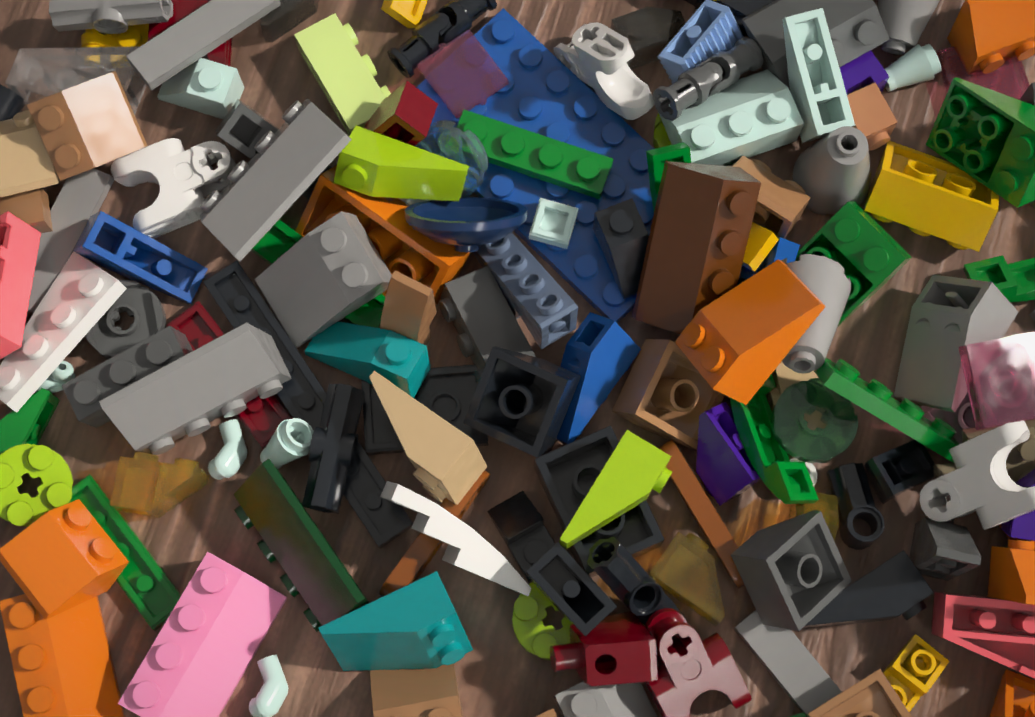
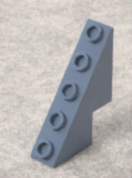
[473,233,578,349]

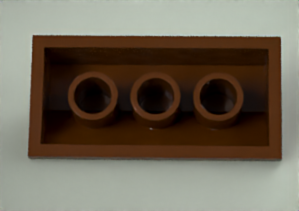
[632,161,761,334]

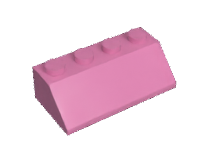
[118,552,287,717]

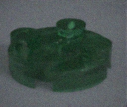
[772,378,858,463]

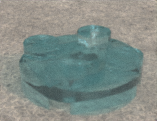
[415,120,488,198]

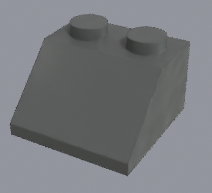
[731,510,852,631]

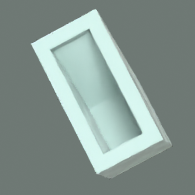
[157,58,244,119]

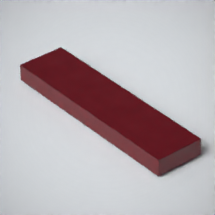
[167,301,292,449]

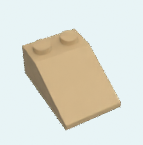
[369,371,487,505]

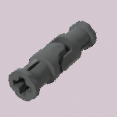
[653,37,763,121]

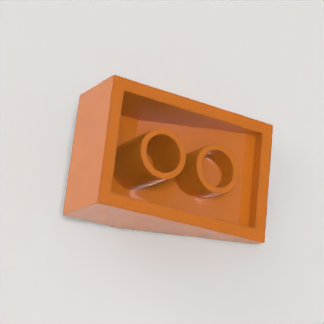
[675,259,826,405]

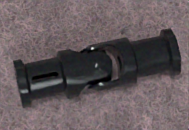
[387,0,497,78]

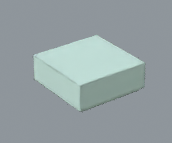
[529,198,579,249]

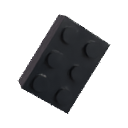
[534,426,665,578]

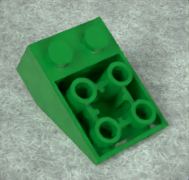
[926,77,1035,208]
[795,201,912,327]

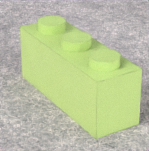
[294,13,391,136]

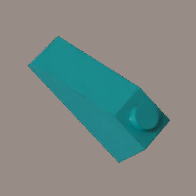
[304,322,431,398]

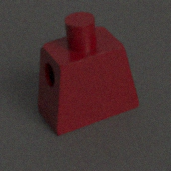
[550,611,658,686]

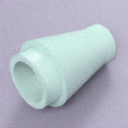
[884,43,942,92]
[260,418,314,469]

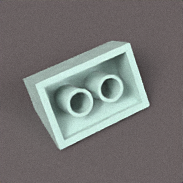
[658,69,804,166]

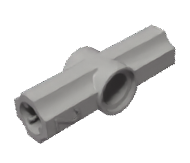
[49,0,173,34]

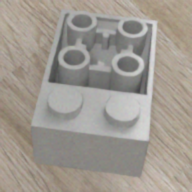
[894,275,1018,413]

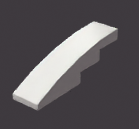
[380,481,532,596]

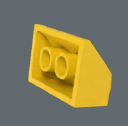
[864,141,999,252]

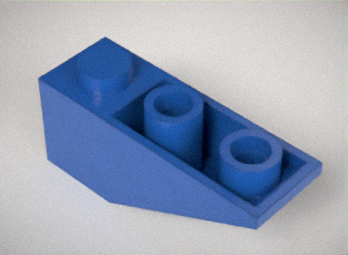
[556,312,641,445]

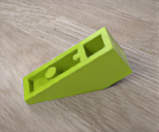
[333,125,469,202]
[559,430,673,549]

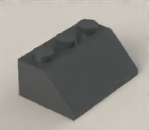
[741,0,890,90]

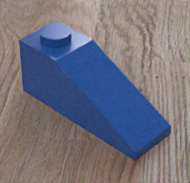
[73,211,208,304]

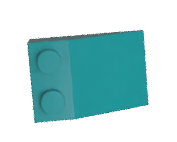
[318,571,473,671]

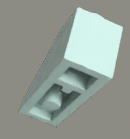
[782,8,855,143]

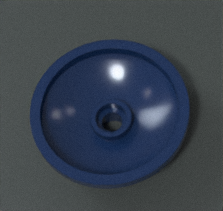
[405,197,527,252]

